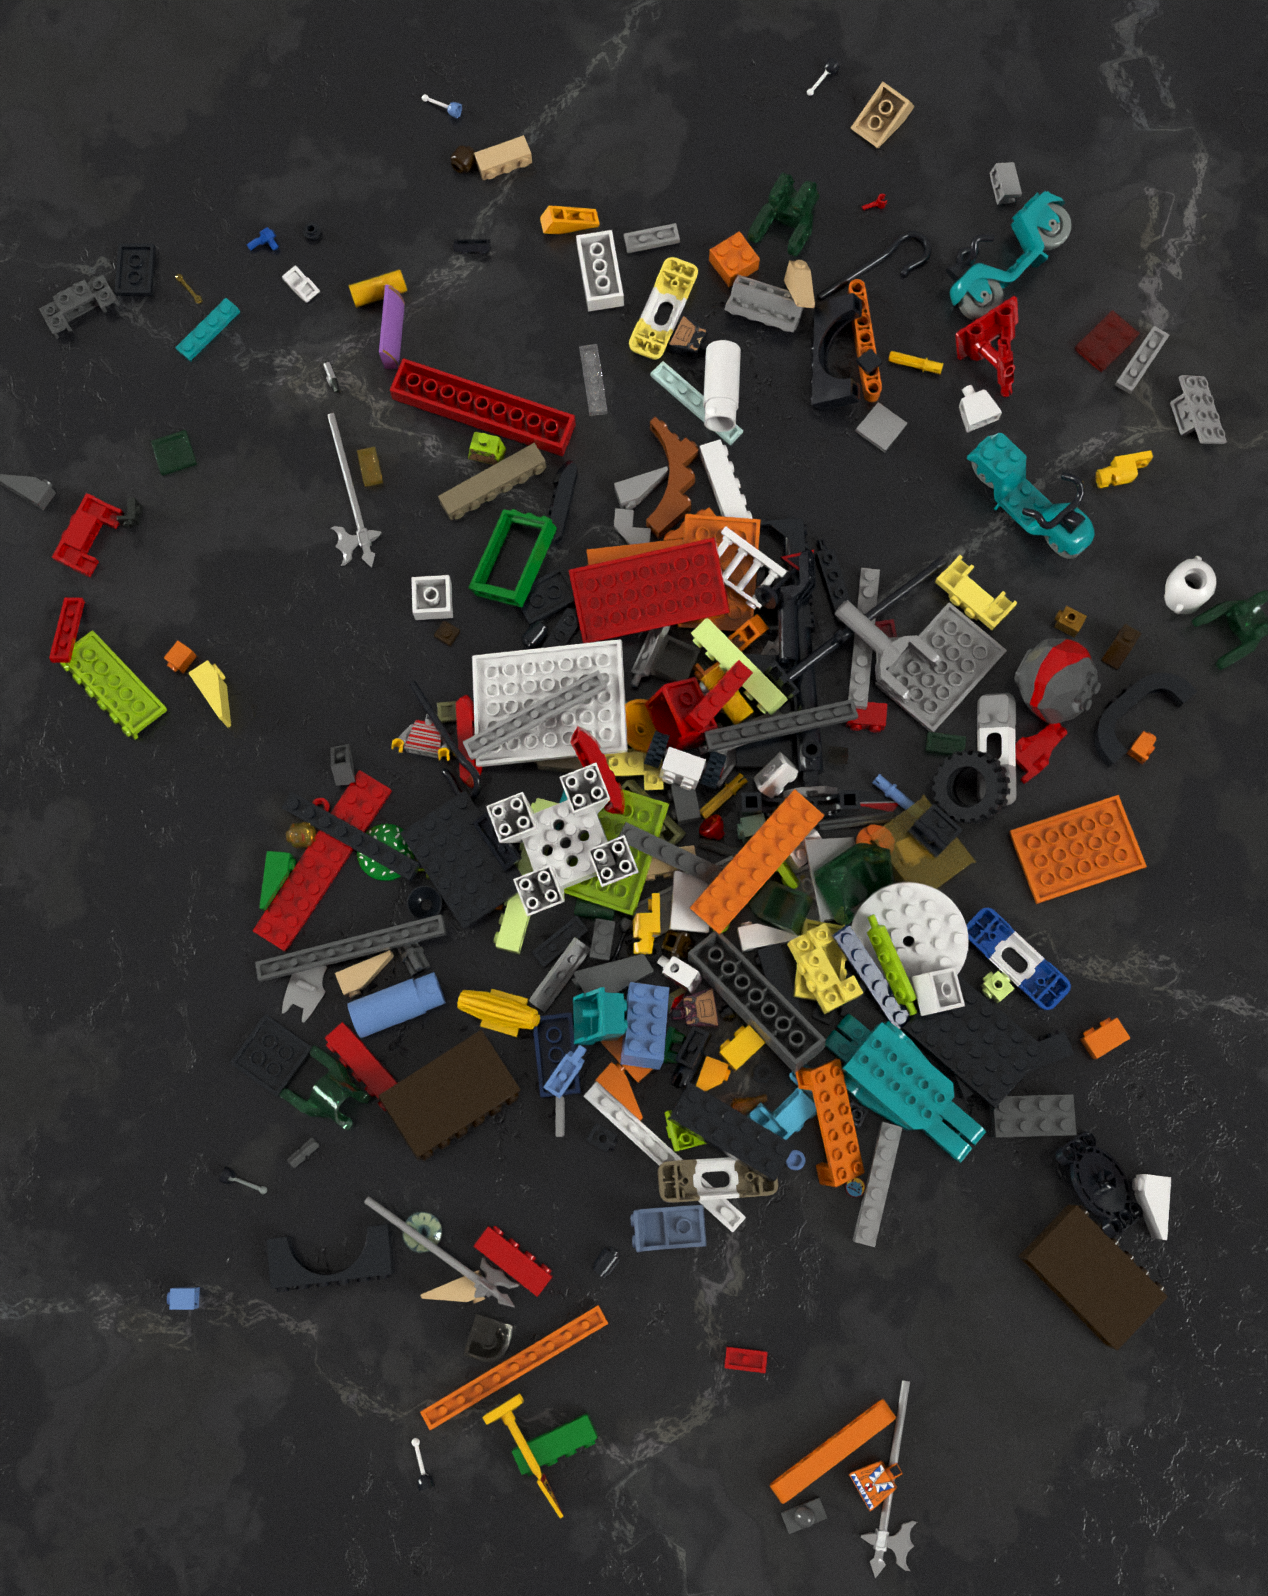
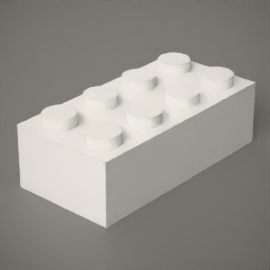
[576,230,624,312]

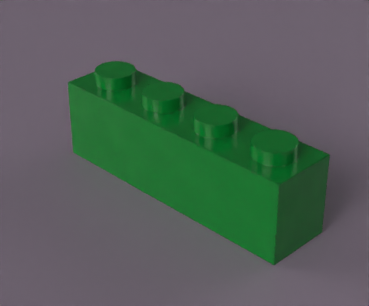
[512,1413,598,1476]

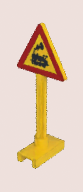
[482,1394,564,1519]

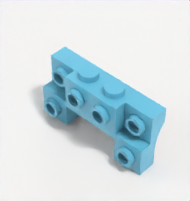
[747,1064,817,1140]

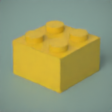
[718,1025,765,1072]

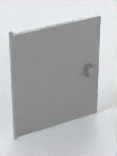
[803,837,867,922]

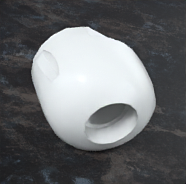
[1164,556,1216,615]

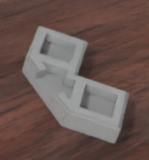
[614,508,651,545]
[783,786,838,798]

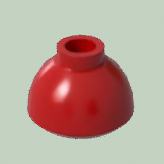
[699,815,725,840]

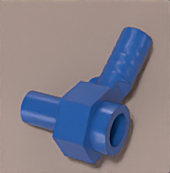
[247,227,279,251]

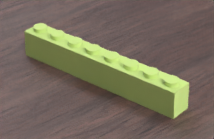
[494,798,559,955]

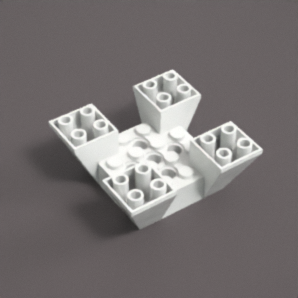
[486,763,639,917]

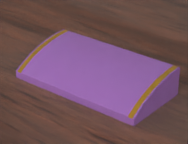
[379,284,405,369]

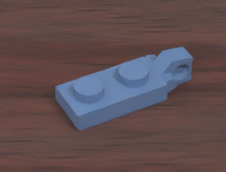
[543,1045,587,1099]

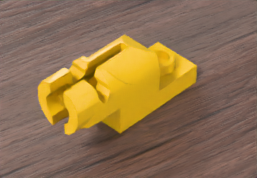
[1096,450,1153,488]
[633,893,660,955]

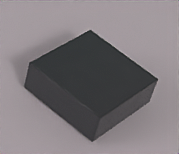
[856,348,883,375]

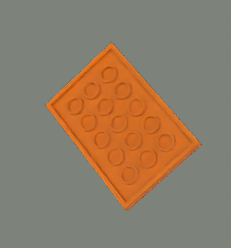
[677,514,761,632]
[1009,795,1147,904]

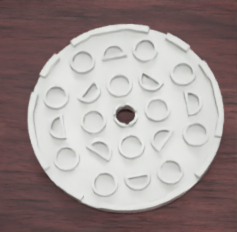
[851,882,968,995]

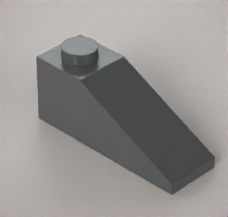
[0,474,56,511]

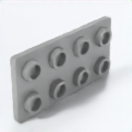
[1170,375,1227,444]

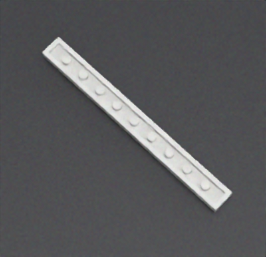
[584,1081,746,1233]

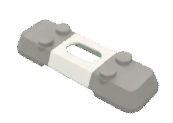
[977,693,1016,806]

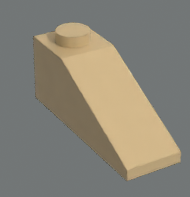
[784,260,815,308]
[335,950,394,998]
[421,1270,485,1303]

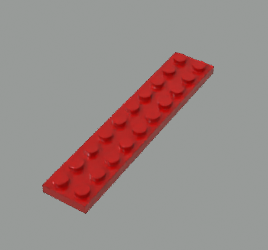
[253,770,392,952]

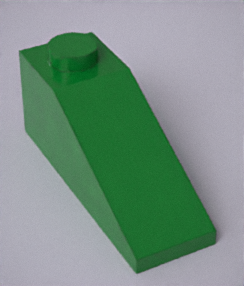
[259,851,296,911]

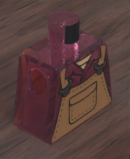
[672,988,719,1028]

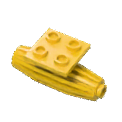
[457,989,540,1037]

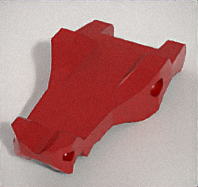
[1015,723,1068,784]

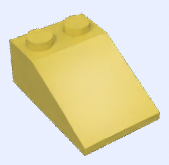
[189,660,231,727]

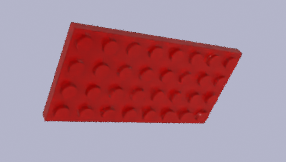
[569,537,730,643]

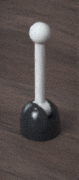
[807,58,840,96]
[411,1438,435,1491]

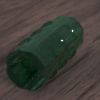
[574,898,615,921]

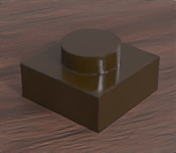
[434,620,460,647]

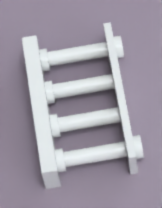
[718,526,787,610]

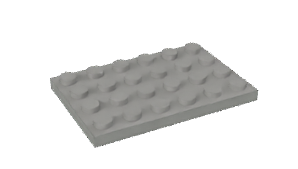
[875,602,1007,734]

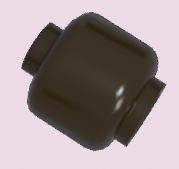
[450,145,476,173]

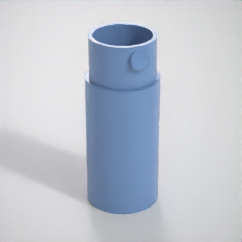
[348,972,446,1038]

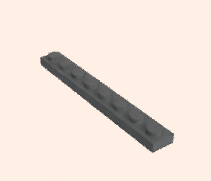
[704,699,858,752]

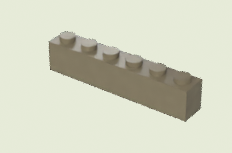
[438,443,547,521]

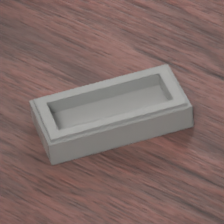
[556,1096,565,1137]

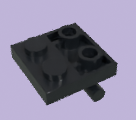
[907,804,963,859]

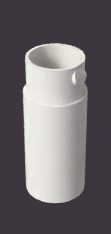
[703,340,741,432]

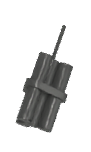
[394,922,431,977]

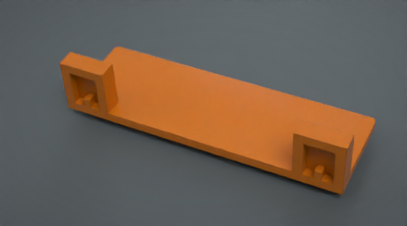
[796,1059,864,1187]

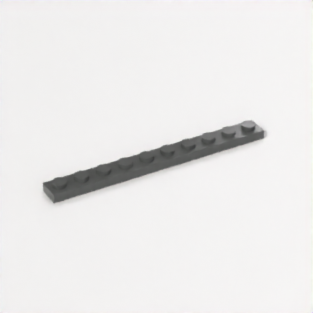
[255,914,447,982]

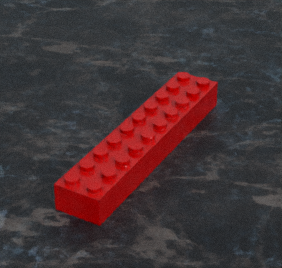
[390,358,576,457]

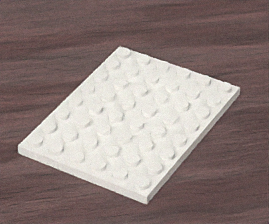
[472,639,628,767]

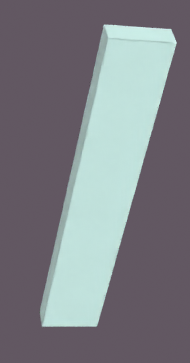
[651,361,743,445]

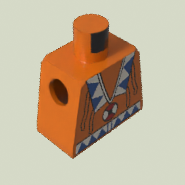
[849,1460,903,1511]

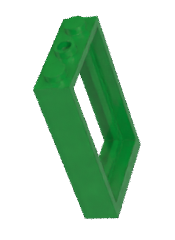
[469,509,557,608]

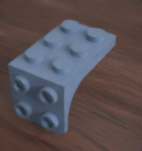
[631,1205,707,1252]

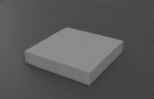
[855,402,907,453]

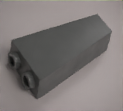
[572,954,654,993]

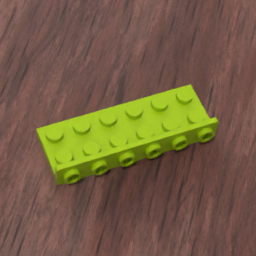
[60,630,167,740]

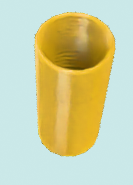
[349,269,407,308]
[701,666,754,725]

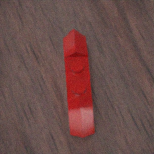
[455,695,482,788]
[570,726,625,814]

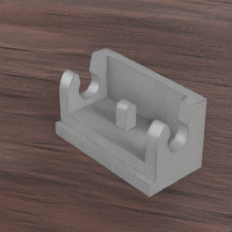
[989,162,1022,205]

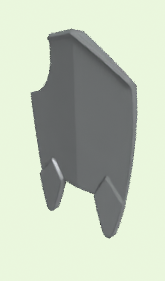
[282,966,327,1022]

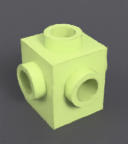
[980,971,1015,1003]

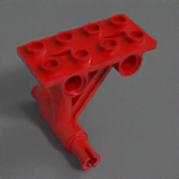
[955,296,1018,397]

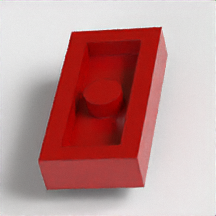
[724,1346,768,1373]

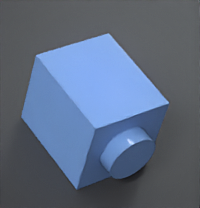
[167,1287,200,1310]

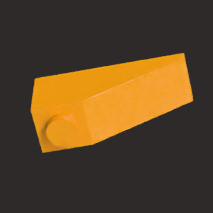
[540,206,600,235]

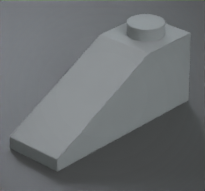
[614,467,668,509]

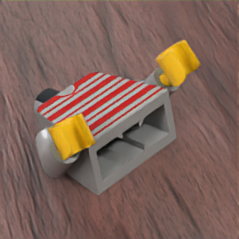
[391,714,450,761]

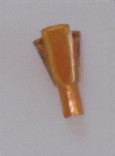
[731,1094,768,1115]

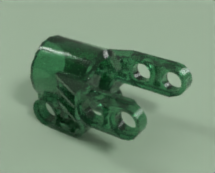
[747,173,819,256]
[1191,590,1268,670]
[279,1045,371,1131]

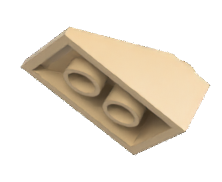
[851,82,915,149]

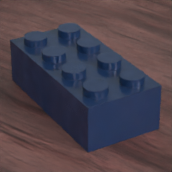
[533,1013,581,1098]

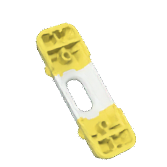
[629,257,698,360]

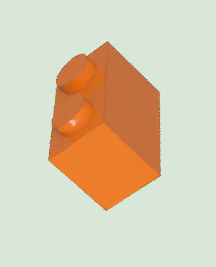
[1080,1017,1130,1060]

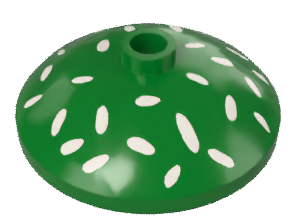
[357,824,415,881]

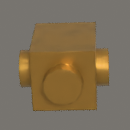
[1054,606,1087,637]

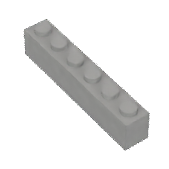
[853,1122,902,1247]

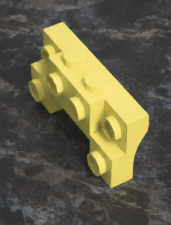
[935,555,1017,631]
[605,748,664,791]
[787,923,863,1014]

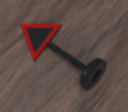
[754,550,814,609]

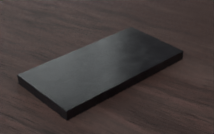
[735,654,793,768]

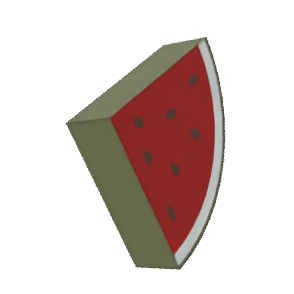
[667,988,687,1013]

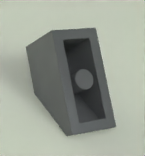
[331,744,355,786]

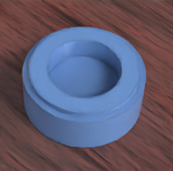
[785,1150,805,1170]

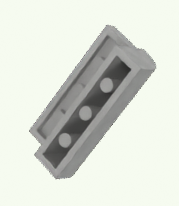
[725,275,804,332]

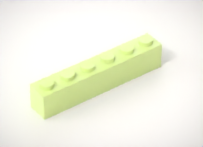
[691,618,788,716]

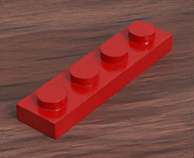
[49,598,85,663]

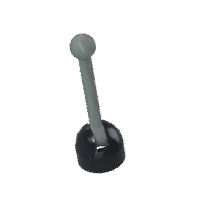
[219,1166,267,1194]

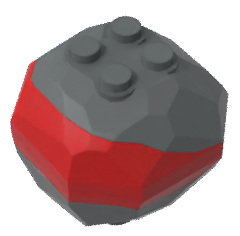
[1014,639,1101,724]

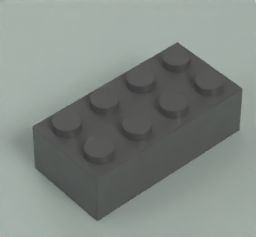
[989,1094,1076,1138]

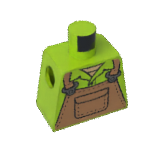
[468,432,506,465]

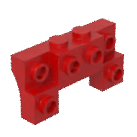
[52,493,124,578]

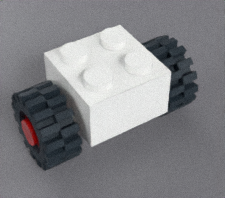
[644,731,727,790]

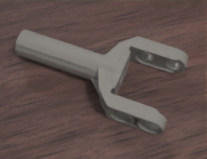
[835,600,942,704]

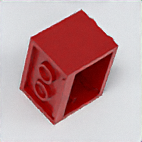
[645,677,718,751]

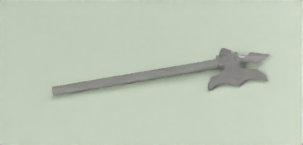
[327,413,382,568]
[364,1196,520,1307]
[861,1380,917,1578]

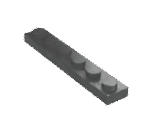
[618,822,723,884]

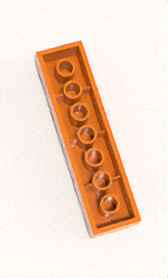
[689,789,825,934]

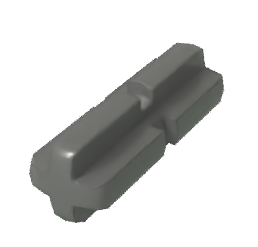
[287,1138,319,1168]

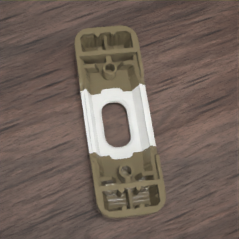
[658,1157,778,1203]

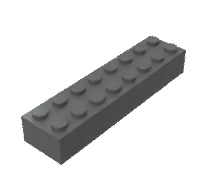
[688,931,826,1073]

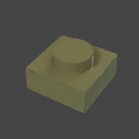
[437,701,457,723]

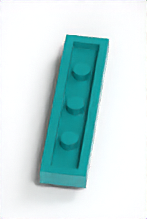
[175,298,240,361]

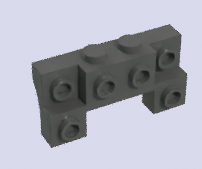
[39,275,120,339]

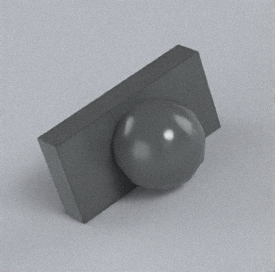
[781,1497,827,1534]

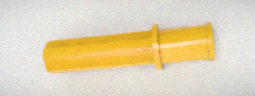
[889,351,944,375]
[699,773,748,819]

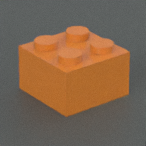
[709,231,760,287]

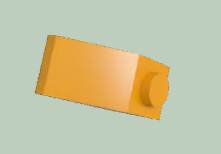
[696,1056,731,1092]

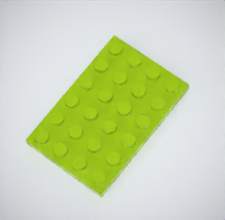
[564,789,669,916]

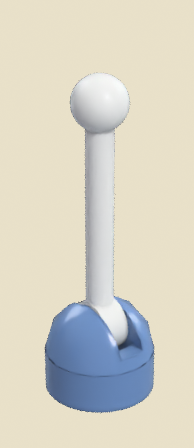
[422,94,462,118]

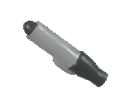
[323,361,340,393]

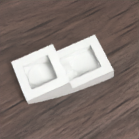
[282,265,320,303]

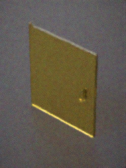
[871,795,976,889]

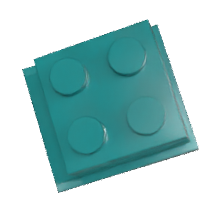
[573,987,628,1045]

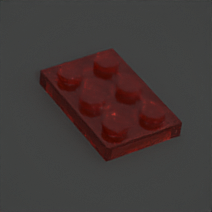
[1075,310,1140,373]

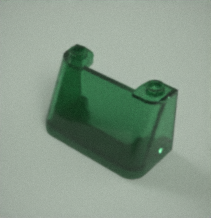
[814,843,894,925]

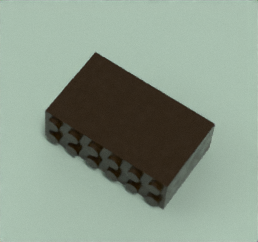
[378,1029,520,1162]
[1018,1205,1168,1351]

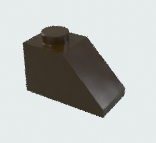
[1101,624,1142,670]

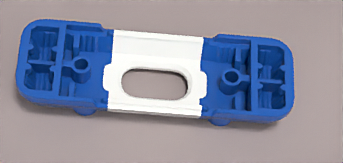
[966,908,1071,1010]

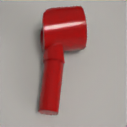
[862,194,888,210]

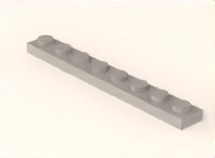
[848,568,880,710]
[463,670,608,760]

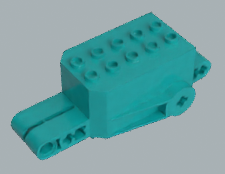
[825,1013,986,1163]

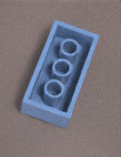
[620,982,669,1070]

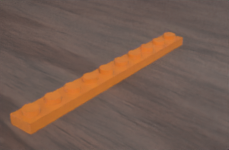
[420,1305,608,1430]

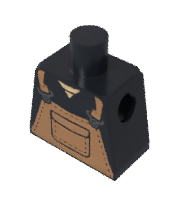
[668,316,710,359]

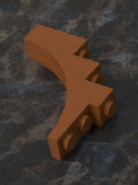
[646,417,698,539]

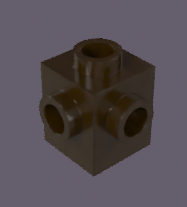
[661,930,696,959]

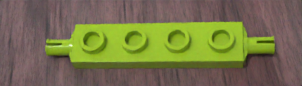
[867,914,918,1016]

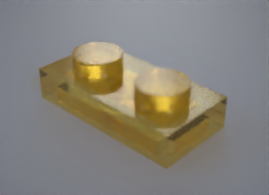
[357,447,383,487]

